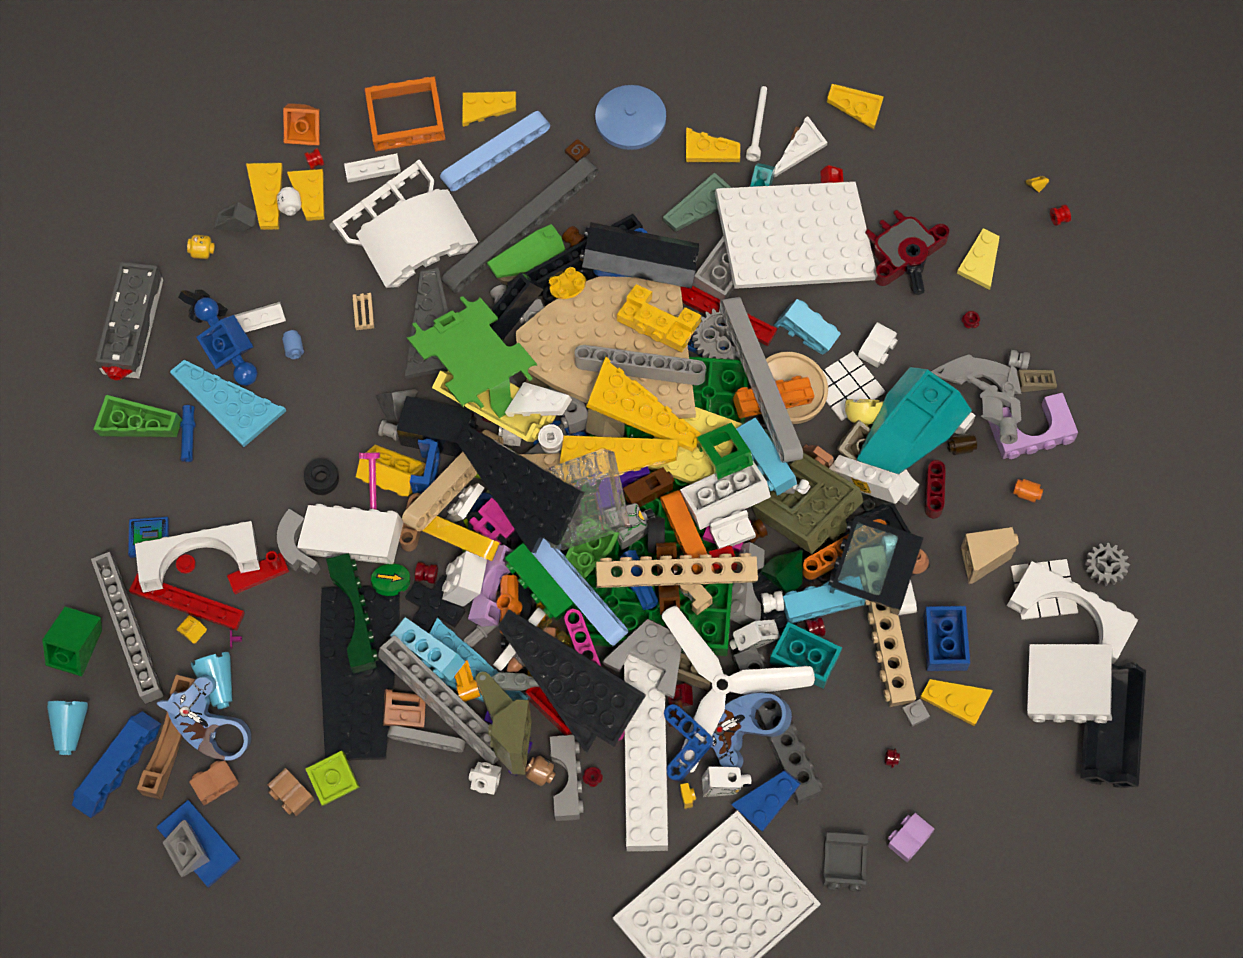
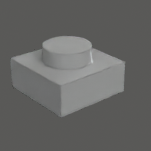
[902,699,930,727]

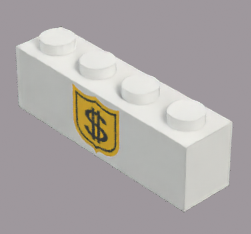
[829,455,907,504]

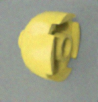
[845,399,884,427]

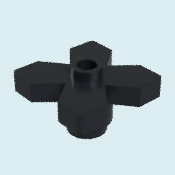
[178,290,228,323]

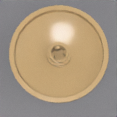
[766,352,828,424]

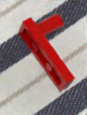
[227,551,289,595]

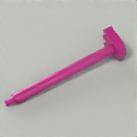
[359,452,380,510]

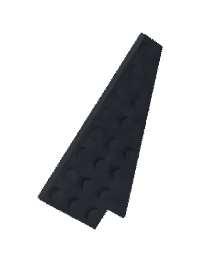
[498,610,646,753]

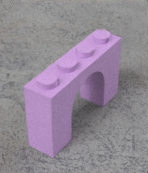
[988,392,1078,459]

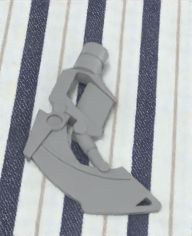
[931,355,1021,444]

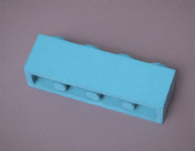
[736,417,797,496]
[783,576,866,624]

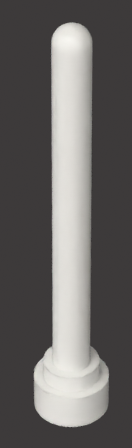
[746,86,767,161]

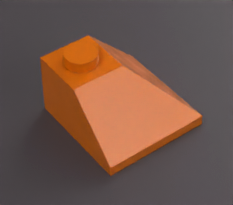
[283,103,320,145]

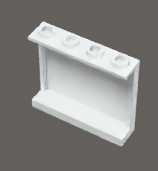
[1027,644,1114,723]

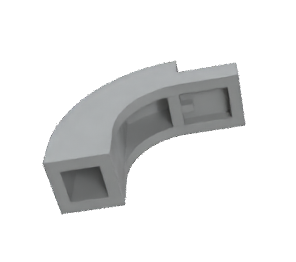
[277,509,320,575]

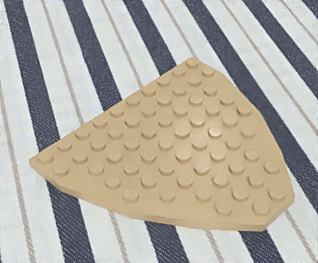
[516,276,696,419]

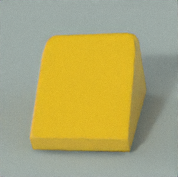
[176,615,207,644]

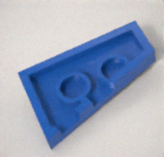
[731,770,802,831]

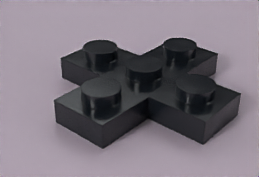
[405,575,465,633]

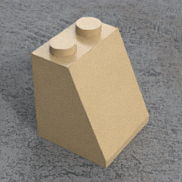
[961,527,1019,584]

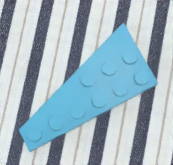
[420,618,528,703]

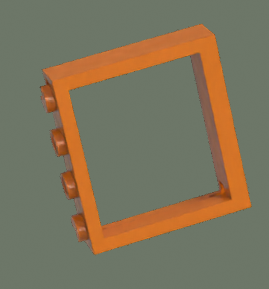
[365,77,446,151]

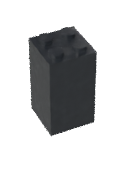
[396,396,478,457]

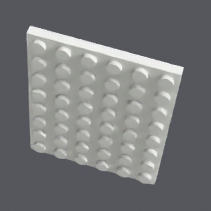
[715,182,876,289]
[613,811,821,958]

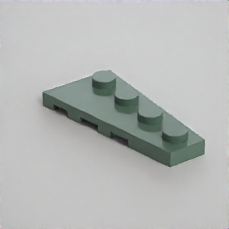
[663,173,732,232]

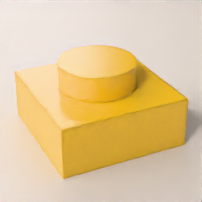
[680,783,696,809]

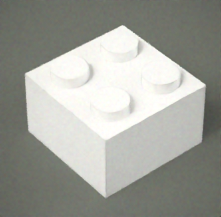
[442,551,487,607]

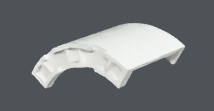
[356,189,478,288]

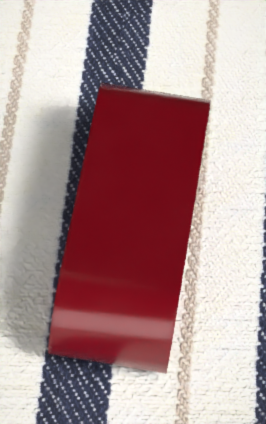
[925,460,946,519]

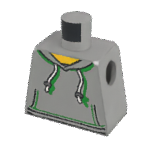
[606,504,656,550]

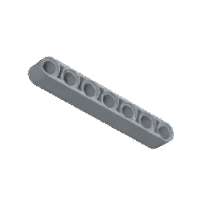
[575,345,706,385]

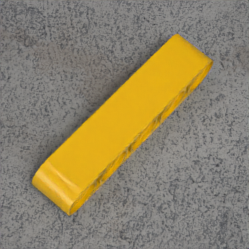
[422,516,500,561]

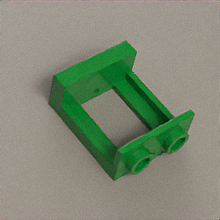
[696,422,754,480]

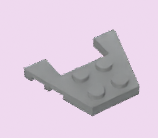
[603,619,682,698]

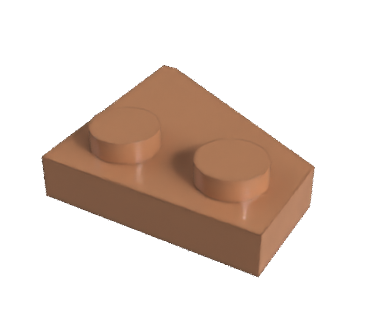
[802,444,834,468]

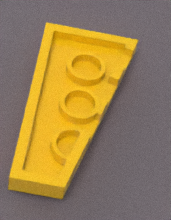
[246,163,283,230]

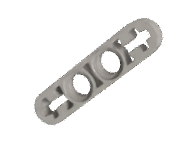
[387,725,466,753]

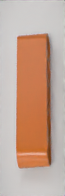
[660,490,715,575]
[802,519,887,580]

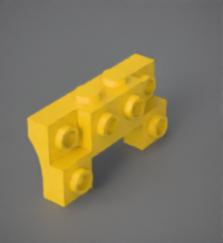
[617,284,701,353]

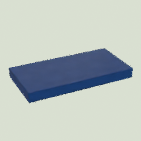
[156,800,240,888]

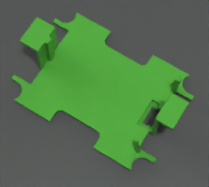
[407,296,537,418]

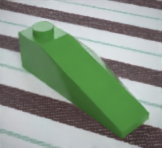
[487,224,565,278]

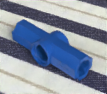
[620,550,659,610]

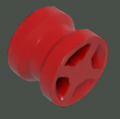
[304,148,324,170]
[1050,204,1071,226]

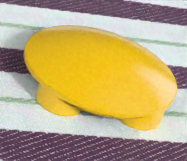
[549,267,586,299]

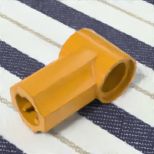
[454,660,481,702]

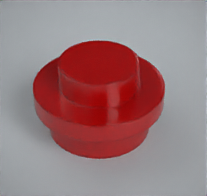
[176,554,196,574]

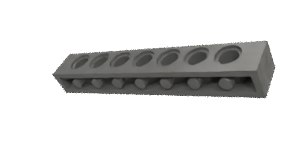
[733,646,822,805]

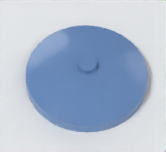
[595,85,666,150]

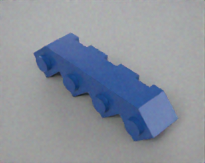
[72,711,161,818]

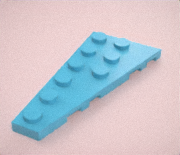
[170,360,286,447]

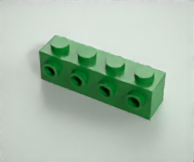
[505,543,575,621]

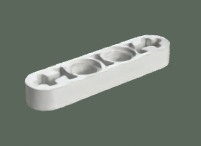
[493,607,545,671]

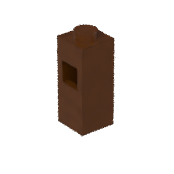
[623,467,674,508]

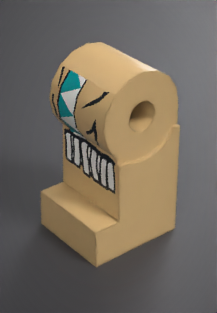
[679,584,712,615]

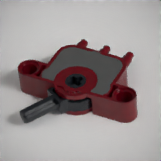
[865,210,950,295]

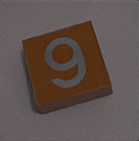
[565,139,590,163]

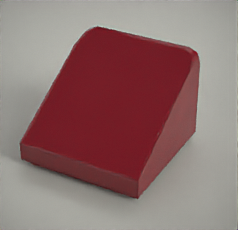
[668,683,693,706]

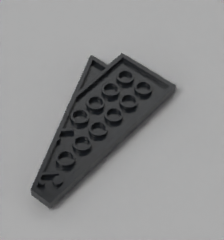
[456,424,585,553]

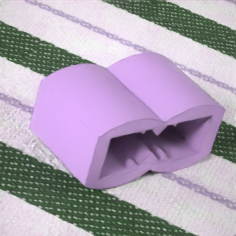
[888,813,934,862]

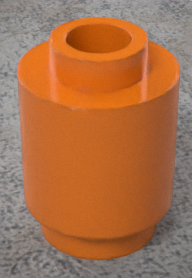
[1013,479,1044,503]

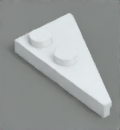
[774,117,827,177]

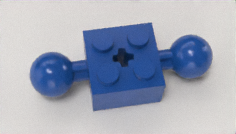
[194,297,258,386]

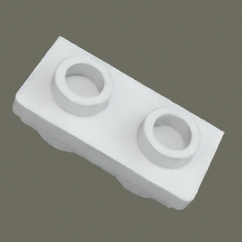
[710,510,756,549]

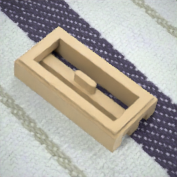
[353,293,374,330]

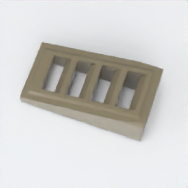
[1017,370,1057,392]

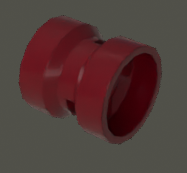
[415,562,438,584]

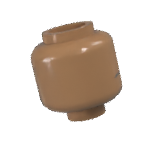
[526,756,556,786]

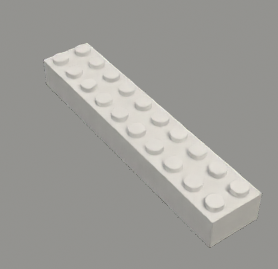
[624,655,668,851]

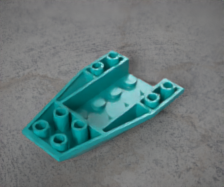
[857,367,972,475]

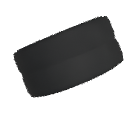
[304,459,339,495]
[648,518,665,553]

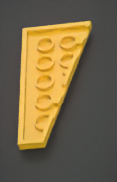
[586,357,701,452]
[558,436,679,487]

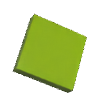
[306,751,360,806]

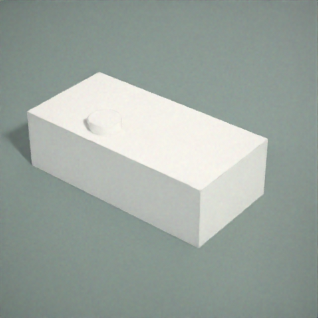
[680,461,771,530]

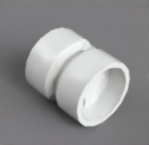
[538,424,564,454]

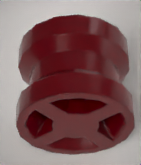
[805,616,826,636]

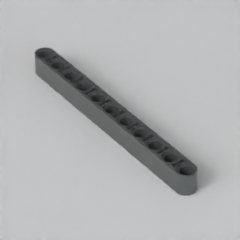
[441,157,599,293]

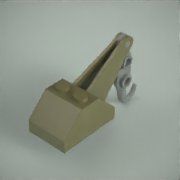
[476,672,539,775]

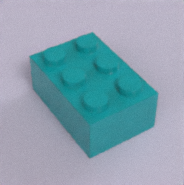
[770,622,842,689]

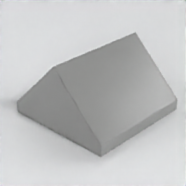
[163,820,210,877]

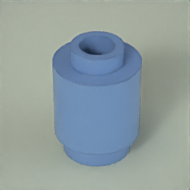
[282,330,304,359]

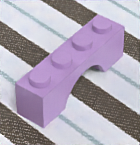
[468,545,514,627]

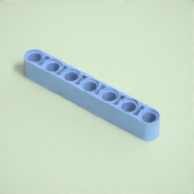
[440,111,550,192]
[531,538,629,646]

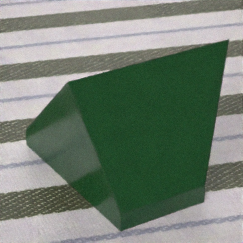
[760,550,802,594]

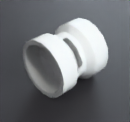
[761,591,784,613]

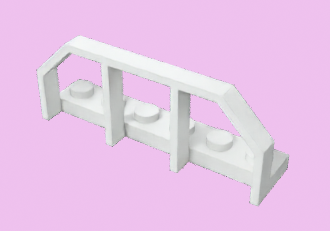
[329,160,434,246]

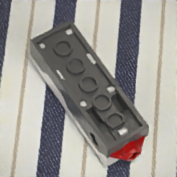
[95,262,163,381]

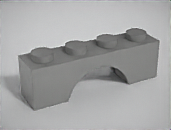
[730,542,765,626]
[550,735,583,821]

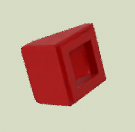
[820,165,844,183]

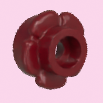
[962,311,980,329]
[885,748,900,768]
[583,767,603,787]

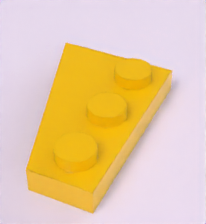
[827,84,884,129]
[462,91,516,127]
[686,127,740,162]
[287,169,325,221]
[920,679,993,726]

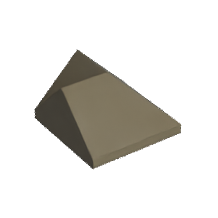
[586,409,625,438]
[837,420,871,461]

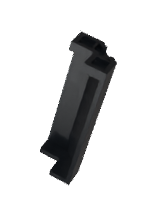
[579,222,699,288]
[1081,662,1146,788]

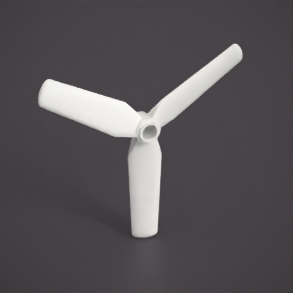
[662,606,815,772]

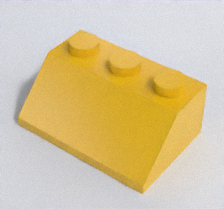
[356,445,426,497]

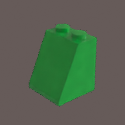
[42,607,102,677]

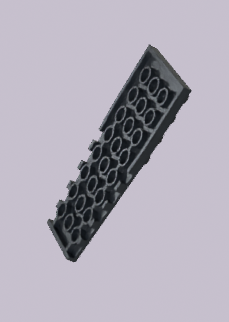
[319,587,400,760]

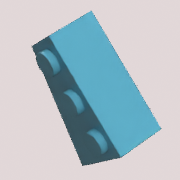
[773,299,841,355]

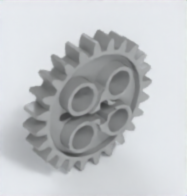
[692,309,740,360]

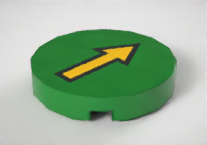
[371,564,410,596]

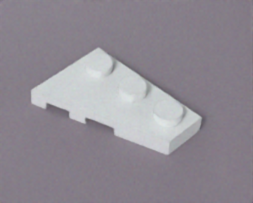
[505,382,572,417]

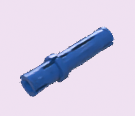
[180,405,196,462]

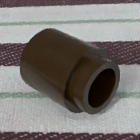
[947,434,977,455]

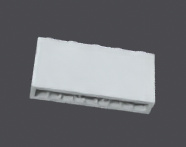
[297,504,404,564]

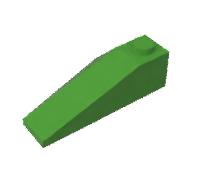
[563,516,620,591]

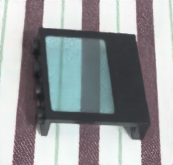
[828,515,923,615]

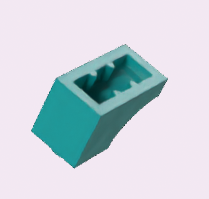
[750,163,776,187]

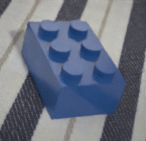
[923,606,970,671]

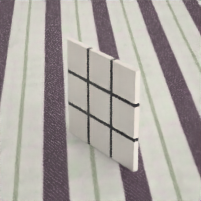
[823,352,886,421]
[1011,559,1078,620]

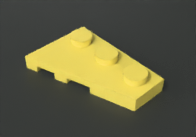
[957,228,1000,290]

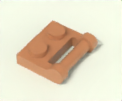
[383,689,425,729]

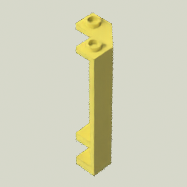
[432,371,556,442]

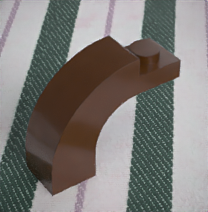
[656,542,680,615]

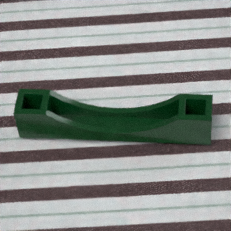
[326,553,379,674]

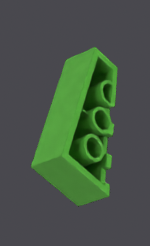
[93,395,182,437]

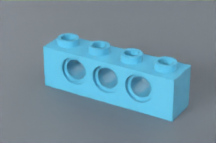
[390,617,465,681]

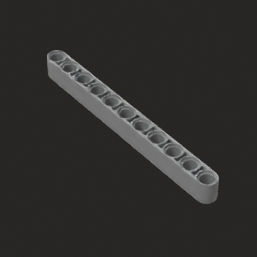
[720,297,803,463]

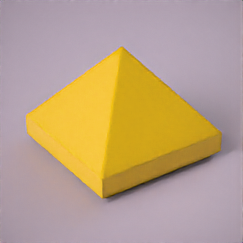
[1025,176,1049,193]

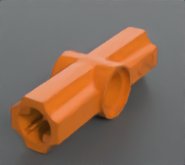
[496,575,522,634]

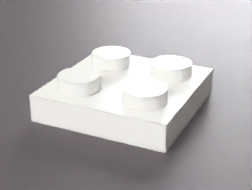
[446,483,484,523]

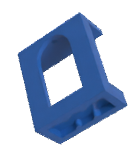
[410,439,441,494]

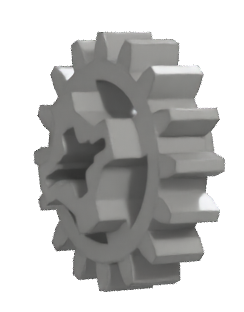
[1085,543,1130,586]

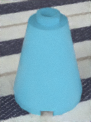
[191,652,232,710]
[47,701,88,755]

